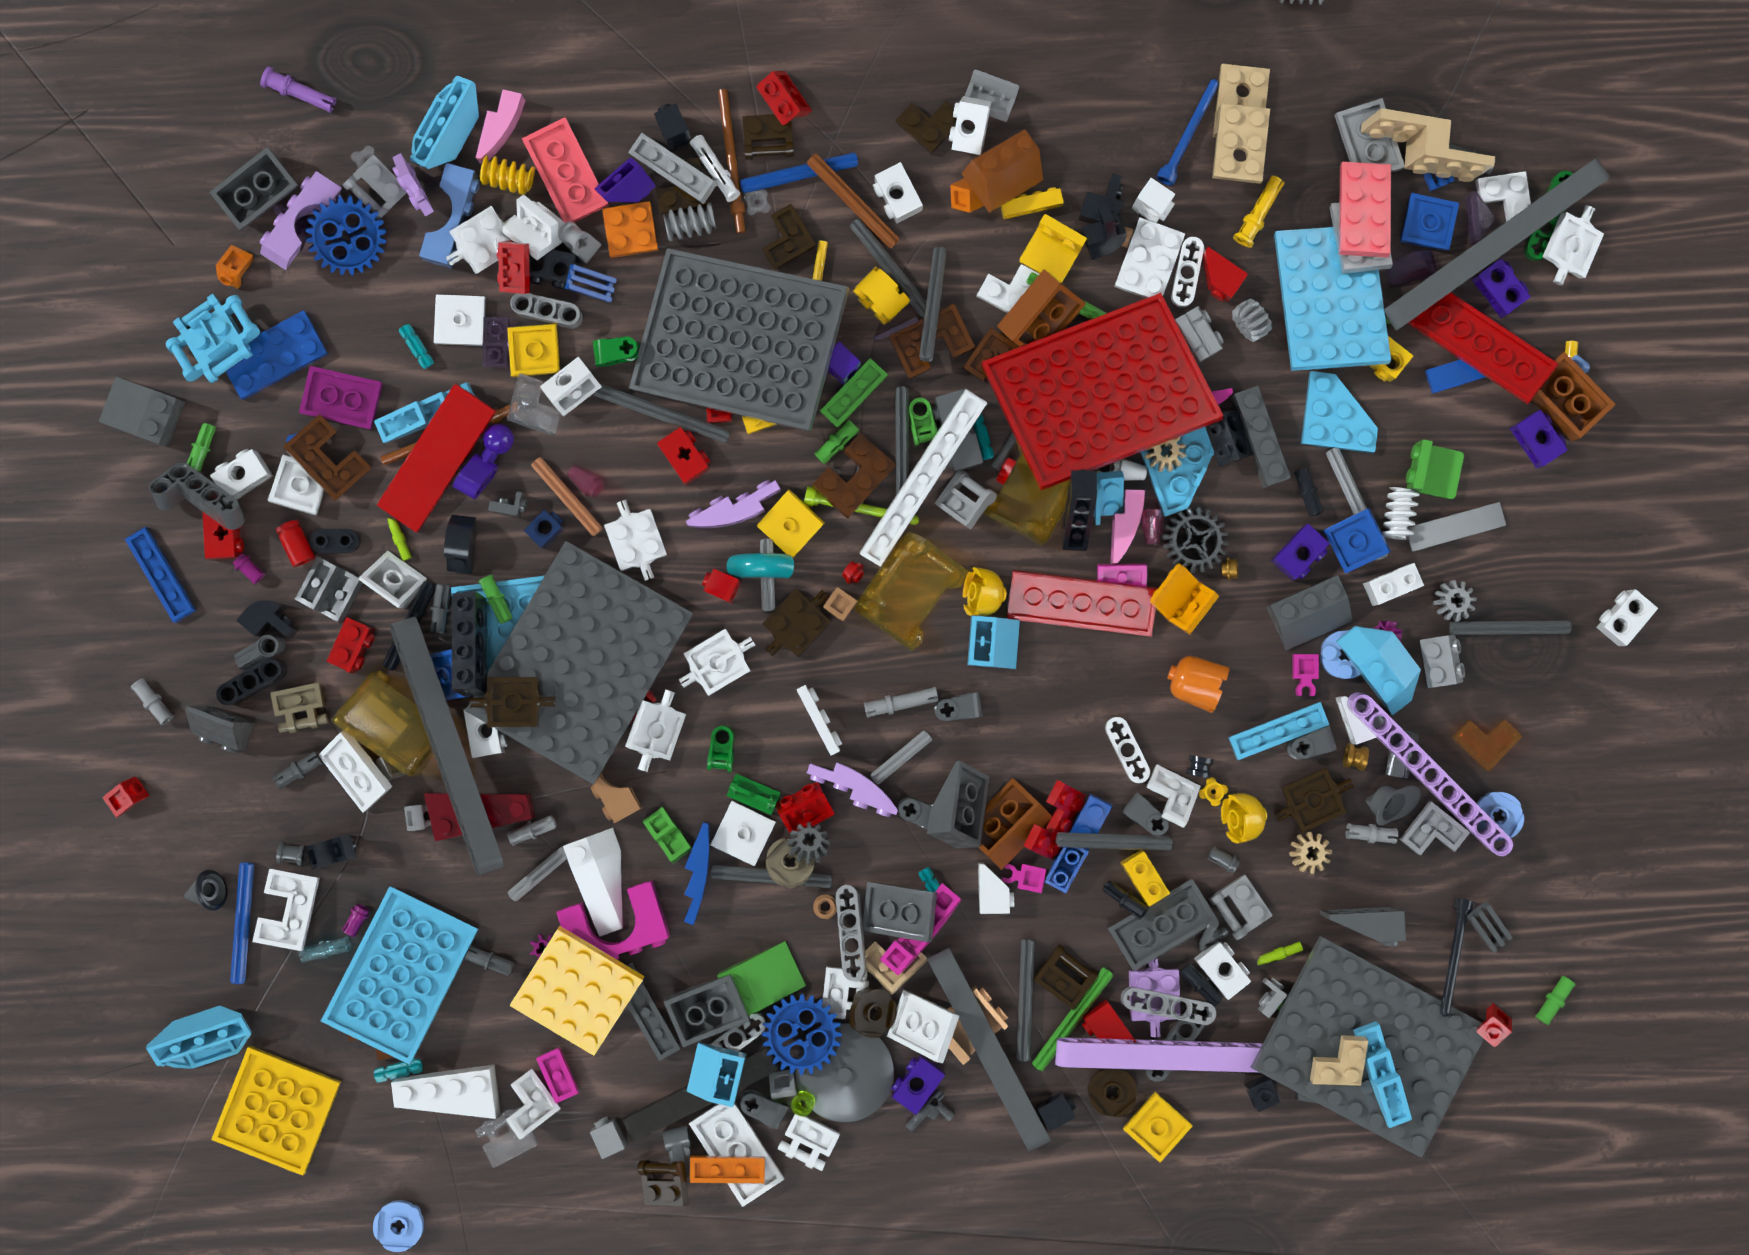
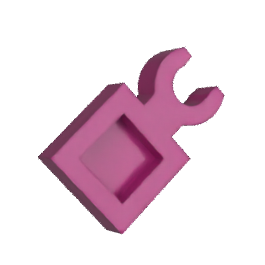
[1292,654,1319,696]
[1002,864,1047,893]

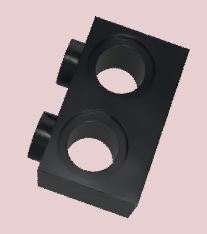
[654,103,691,152]
[529,250,579,290]
[1205,409,1254,466]

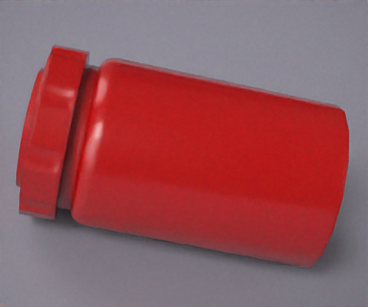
[275,520,316,568]

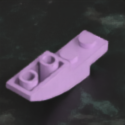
[686,480,781,528]
[807,762,898,817]

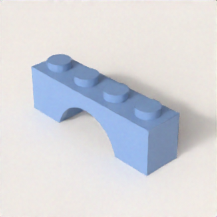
[419,163,480,269]

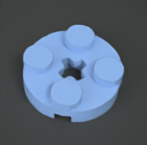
[1320,630,1360,679]
[1476,792,1524,841]
[373,1200,424,1252]

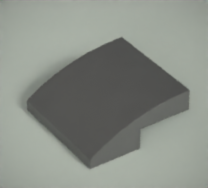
[295,556,363,623]

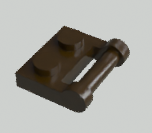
[742,114,794,160]
[1033,944,1099,1010]
[637,1160,689,1207]

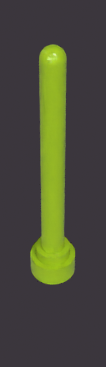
[804,486,919,525]

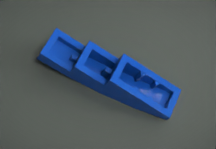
[684,821,711,925]

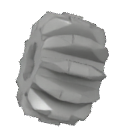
[1232,299,1272,342]
[1433,580,1477,622]

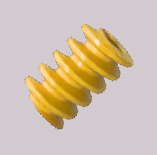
[480,155,535,195]

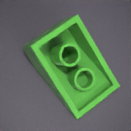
[717,941,806,1015]

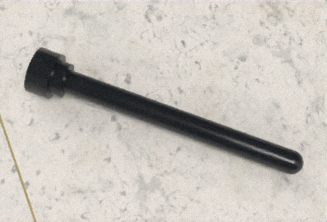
[1440,898,1475,1017]

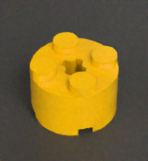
[853,267,910,325]

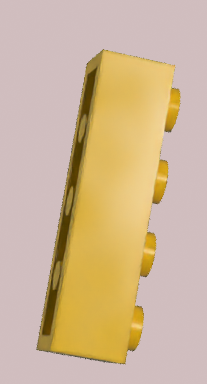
[1001,187,1064,219]

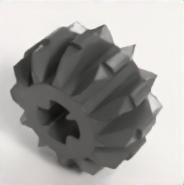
[788,821,830,865]

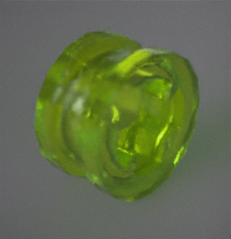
[791,1091,816,1117]

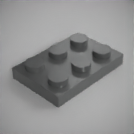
[862,881,937,942]

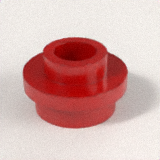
[842,561,864,585]

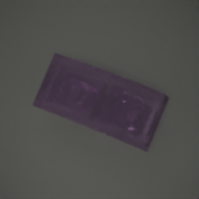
[482,316,509,367]

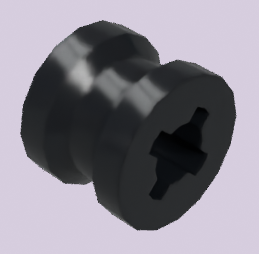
[1186,755,1214,779]

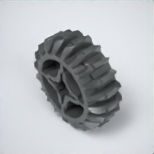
[1162,507,1229,573]

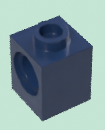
[523,510,565,549]

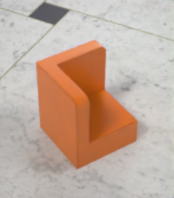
[950,178,984,213]

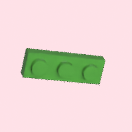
[820,358,888,428]

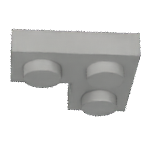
[1399,801,1470,855]

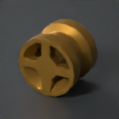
[1343,743,1369,771]

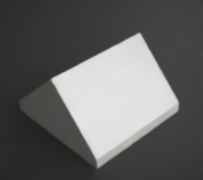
[358,551,427,609]

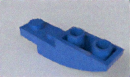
[1044,793,1112,893]

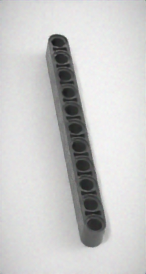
[1384,157,1610,331]
[390,617,503,876]

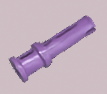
[260,66,336,113]

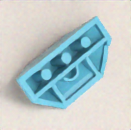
[410,76,479,169]
[1336,626,1421,715]
[146,1006,252,1069]

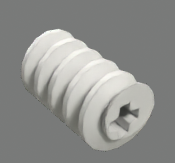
[1382,487,1420,540]

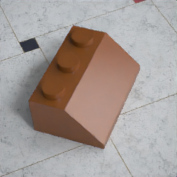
[961,130,1043,213]
[997,269,1086,347]
[1531,351,1616,442]
[979,778,1052,870]

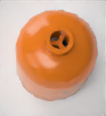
[1167,656,1229,713]

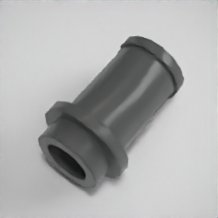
[1207,846,1240,873]

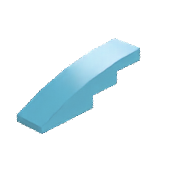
[374,382,475,443]
[1353,1021,1412,1128]

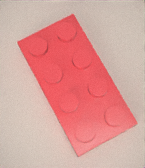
[522,117,609,223]
[1339,162,1391,258]

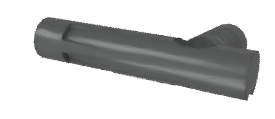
[1197,919,1228,951]
[905,1089,955,1132]

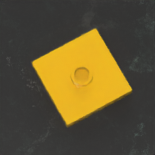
[507,324,560,377]
[756,490,825,558]
[1123,1092,1193,1163]

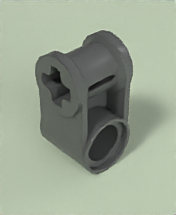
[934,692,983,721]
[1286,726,1338,760]
[1122,792,1169,836]
[897,797,933,830]
[740,1088,789,1129]

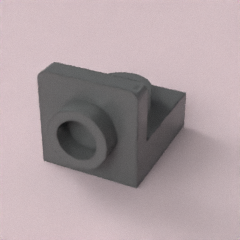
[488,491,528,518]

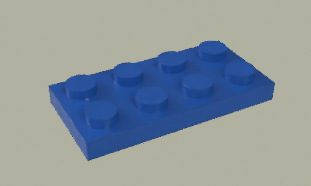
[226,310,329,400]

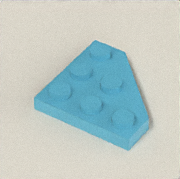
[1301,371,1378,453]
[1141,427,1214,517]

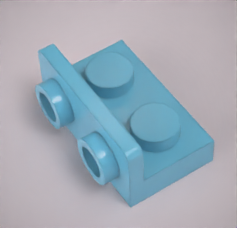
[1094,471,1124,525]

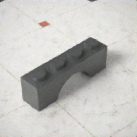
[1230,386,1291,489]

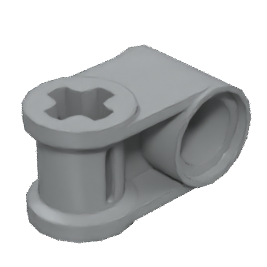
[558,221,601,264]

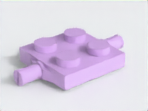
[392,153,434,216]
[1129,958,1180,1037]

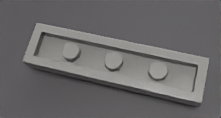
[628,133,717,204]

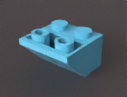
[967,616,1020,669]
[687,1042,747,1107]

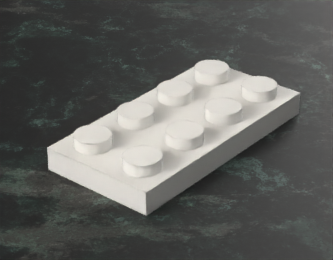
[689,1102,784,1207]

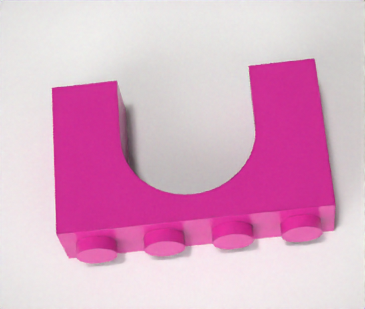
[556,880,670,959]

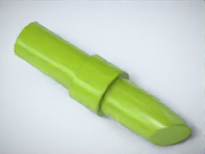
[387,517,412,561]
[1257,941,1303,965]

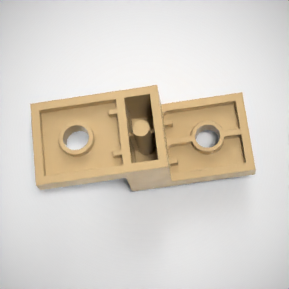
[1212,64,1270,184]
[1361,108,1495,182]

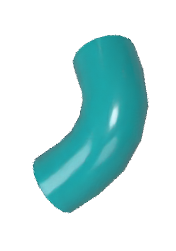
[727,553,794,579]

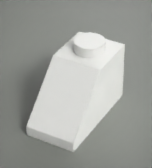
[1336,696,1383,744]
[978,862,1014,914]

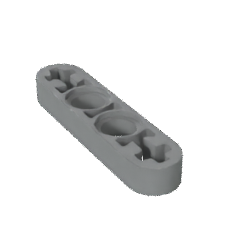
[836,885,867,982]
[1121,987,1216,1025]

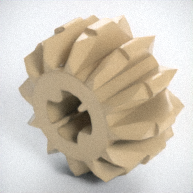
[1144,437,1186,472]
[1289,832,1332,874]

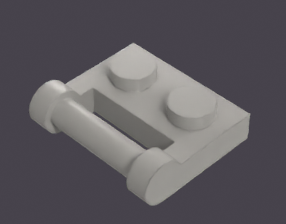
[342,155,407,219]
[934,470,997,530]
[1209,874,1273,940]

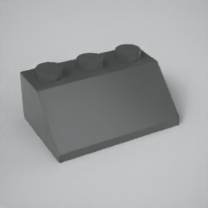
[209,147,298,231]
[1266,575,1353,651]

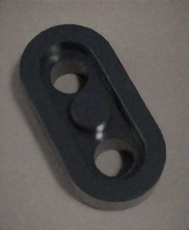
[310,529,361,554]

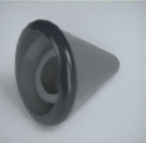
[184,869,227,911]

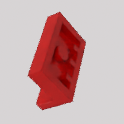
[756,71,812,125]
[497,240,530,294]
[326,617,375,674]
[775,782,835,833]

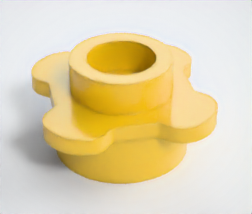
[1199,777,1228,806]

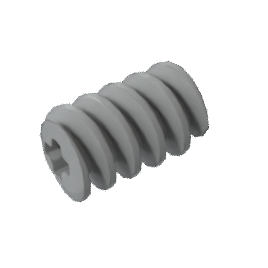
[663,202,716,241]

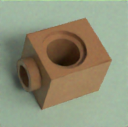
[823,587,857,622]

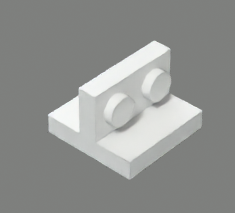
[503,195,565,260]

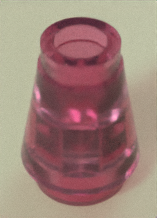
[567,465,604,498]
[1140,509,1164,544]

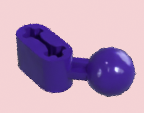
[453,423,514,500]

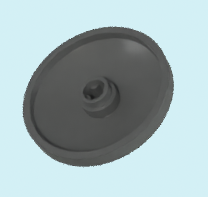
[796,1022,894,1122]

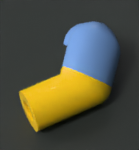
[1565,341,1590,373]

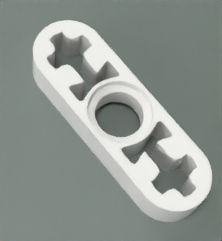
[1171,237,1204,308]
[1105,717,1150,783]
[709,1012,766,1051]

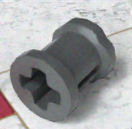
[276,841,307,866]

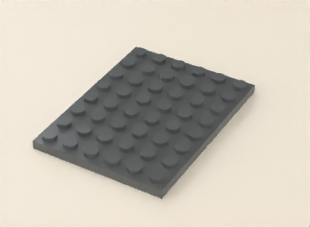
[629,248,850,432]
[465,541,694,785]
[1251,936,1484,1158]

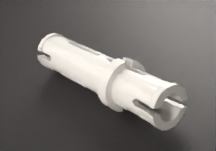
[690,135,740,202]

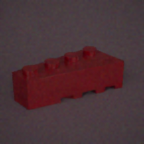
[424,792,536,841]

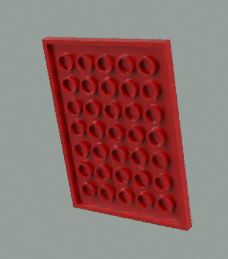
[982,293,1223,491]

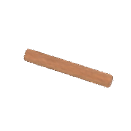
[531,457,603,536]

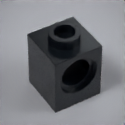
[1244,1075,1281,1112]
[1036,1091,1076,1131]

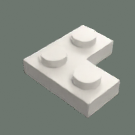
[1475,171,1531,222]
[976,264,1039,313]
[1146,765,1201,828]
[505,1069,561,1139]

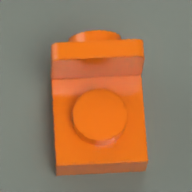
[216,245,254,289]

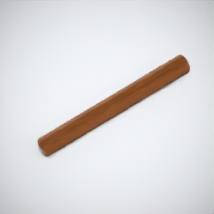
[807,154,899,249]

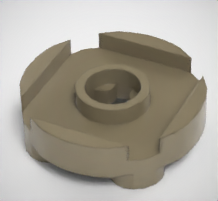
[765,838,815,888]

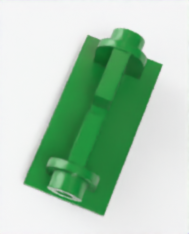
[726,774,781,815]

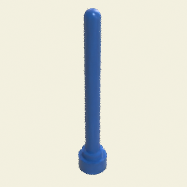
[1156,79,1219,186]

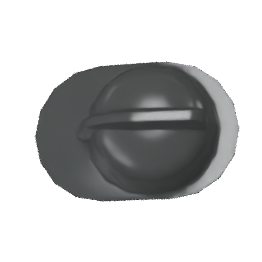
[1366,785,1421,826]

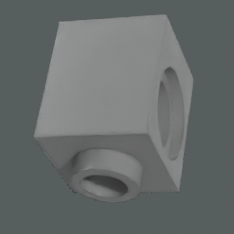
[590,1117,627,1159]

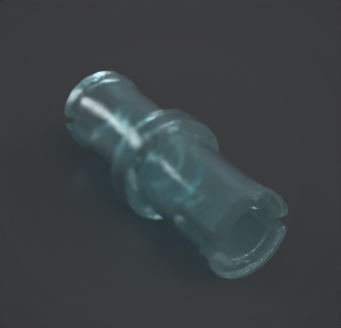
[299,936,352,963]

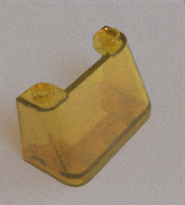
[982,442,1070,546]
[855,532,969,652]
[331,670,434,777]

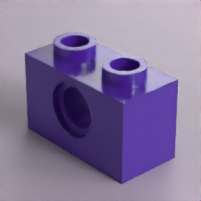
[1509,409,1568,469]
[1271,524,1330,580]
[891,1054,945,1115]

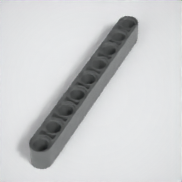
[927,947,1051,1152]

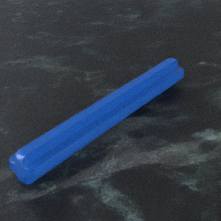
[740,152,858,193]
[230,862,254,984]

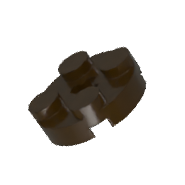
[850,987,897,1038]
[1087,1068,1137,1117]

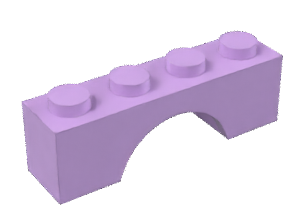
[260,171,342,270]

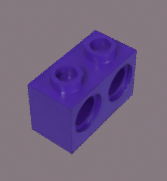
[1472,258,1531,318]
[828,342,861,386]

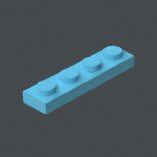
[1228,702,1329,760]

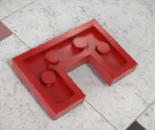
[1023,780,1086,860]

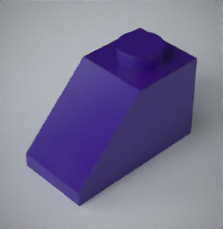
[594,157,656,202]

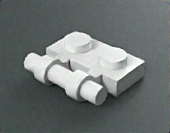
[822,966,869,1019]
[778,1111,840,1171]

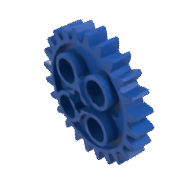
[305,195,387,275]
[762,993,842,1075]

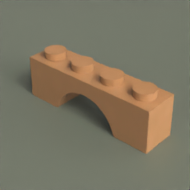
[590,773,643,823]

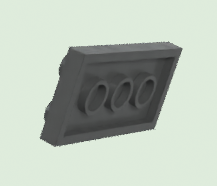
[1108,879,1218,972]

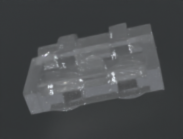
[475,1107,539,1168]

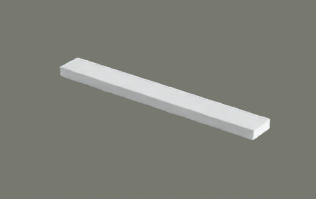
[860,389,987,567]

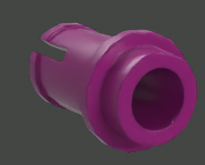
[233,554,265,585]
[342,904,369,937]

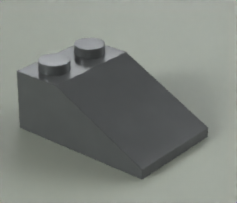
[98,377,185,447]
[185,706,255,753]
[927,761,989,849]
[1319,906,1406,946]
[664,974,751,1047]

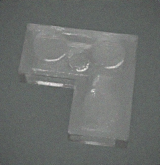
[507,373,560,436]

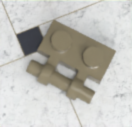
[270,682,329,734]

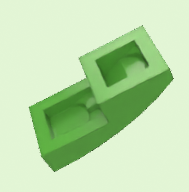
[643,807,693,864]

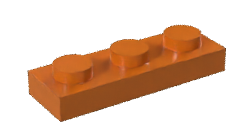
[690,1156,765,1184]

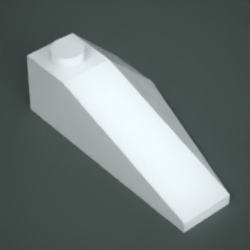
[563,828,623,937]

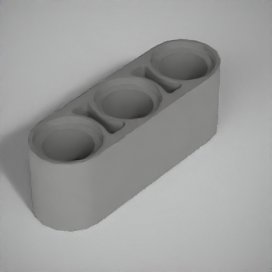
[510,293,583,329]

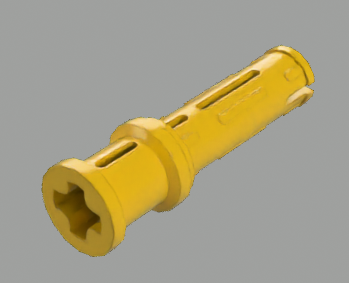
[1233,176,1285,248]

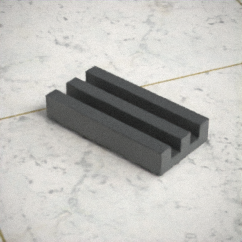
[1466,901,1513,953]

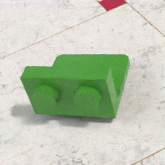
[1406,439,1464,499]

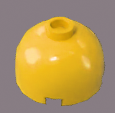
[963,567,1007,616]
[1221,793,1267,844]

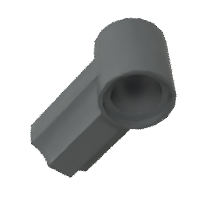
[234,634,286,672]
[1385,730,1419,779]
[663,1125,692,1178]

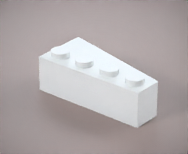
[391,1064,501,1119]

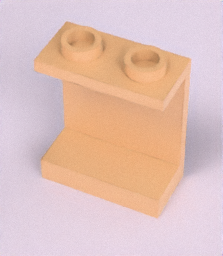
[947,986,1008,1065]

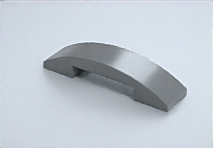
[1407,502,1506,552]

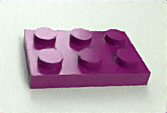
[299,366,383,430]

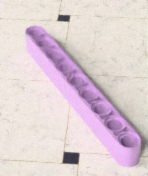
[1347,692,1513,856]
[1055,1037,1262,1072]

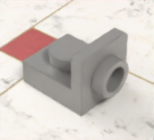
[1258,977,1287,1018]

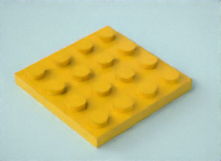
[510,925,644,1056]
[211,1046,342,1176]

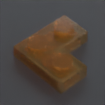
[1451,719,1523,772]

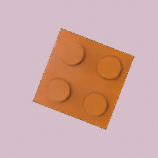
[602,201,658,258]

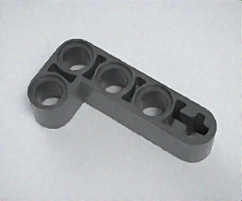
[149,463,245,530]

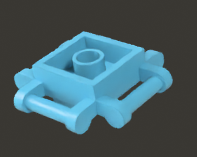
[166,293,260,384]

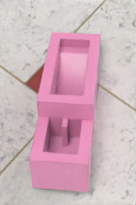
[476,89,526,164]
[1111,490,1145,564]

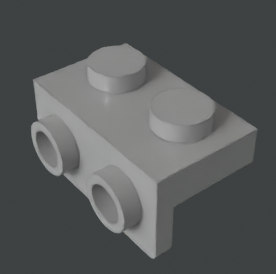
[965,70,1019,122]
[1420,635,1465,688]

